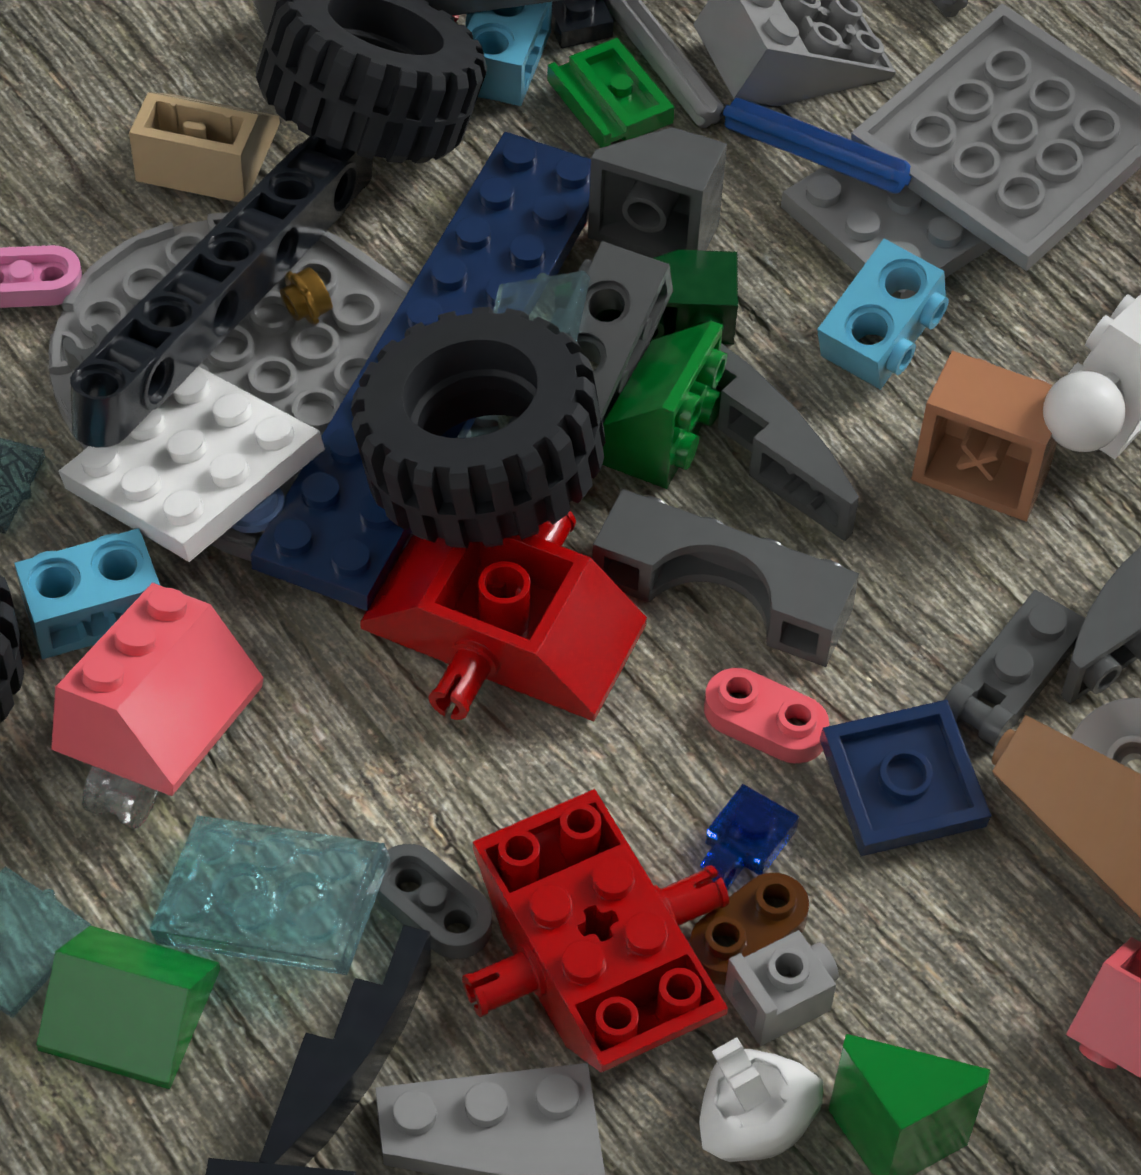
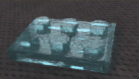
[149,815,391,975]

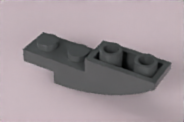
[1061,546,1141,704]

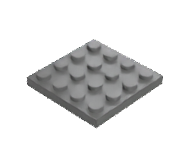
[851,3,1141,271]

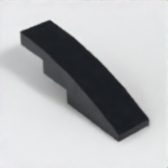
[259,925,431,1167]

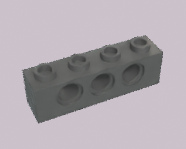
[507,241,673,425]

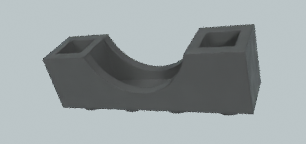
[592,489,859,667]

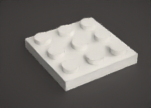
[59,366,325,562]

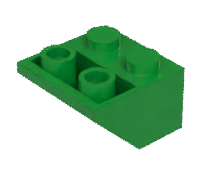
[602,321,728,489]

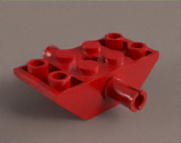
[360,511,647,722]
[462,789,729,1073]

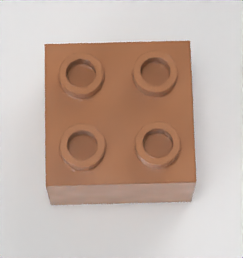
[911,350,1057,522]

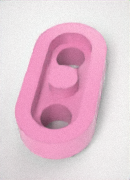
[0,245,82,308]

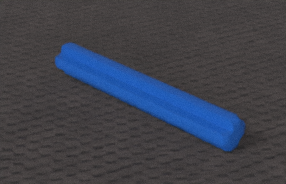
[723,98,912,194]

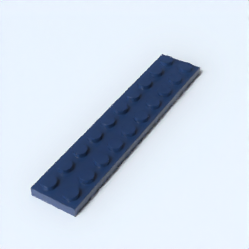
[250,132,591,611]

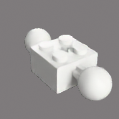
[1043,294,1141,459]

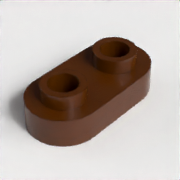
[690,873,809,985]

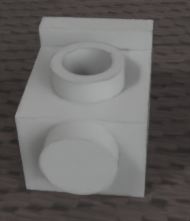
[724,930,839,1046]

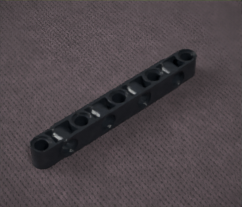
[70,135,373,448]

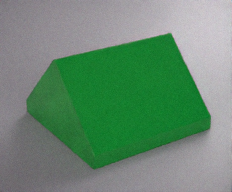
[36,925,221,1089]
[828,1034,991,1175]

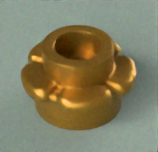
[280,267,333,325]

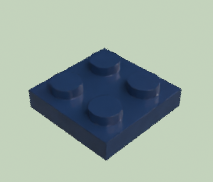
[819,700,991,856]

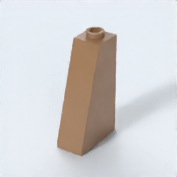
[992,715,1141,927]

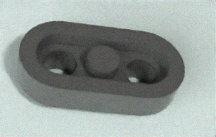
[374,844,492,959]

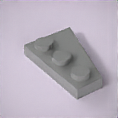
[375,1063,605,1175]

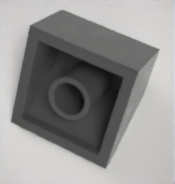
[588,127,727,258]

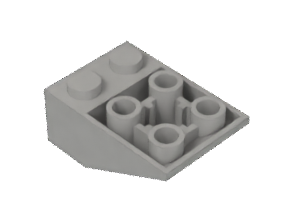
[693,0,896,106]

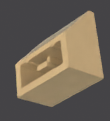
[129,92,280,202]

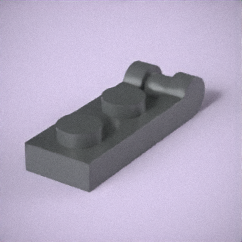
[944,589,1085,748]

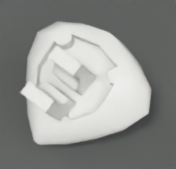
[699,1037,823,1162]

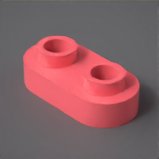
[704,668,829,764]

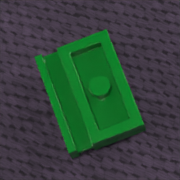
[547,38,675,148]

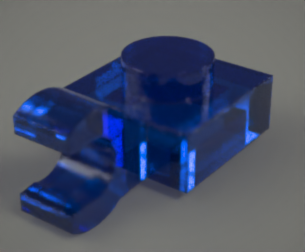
[700,784,800,891]

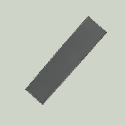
[716,343,859,541]

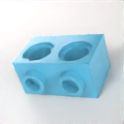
[466,2,552,106]
[817,238,949,390]
[14,528,160,659]

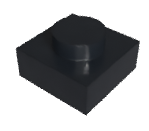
[551,0,614,49]

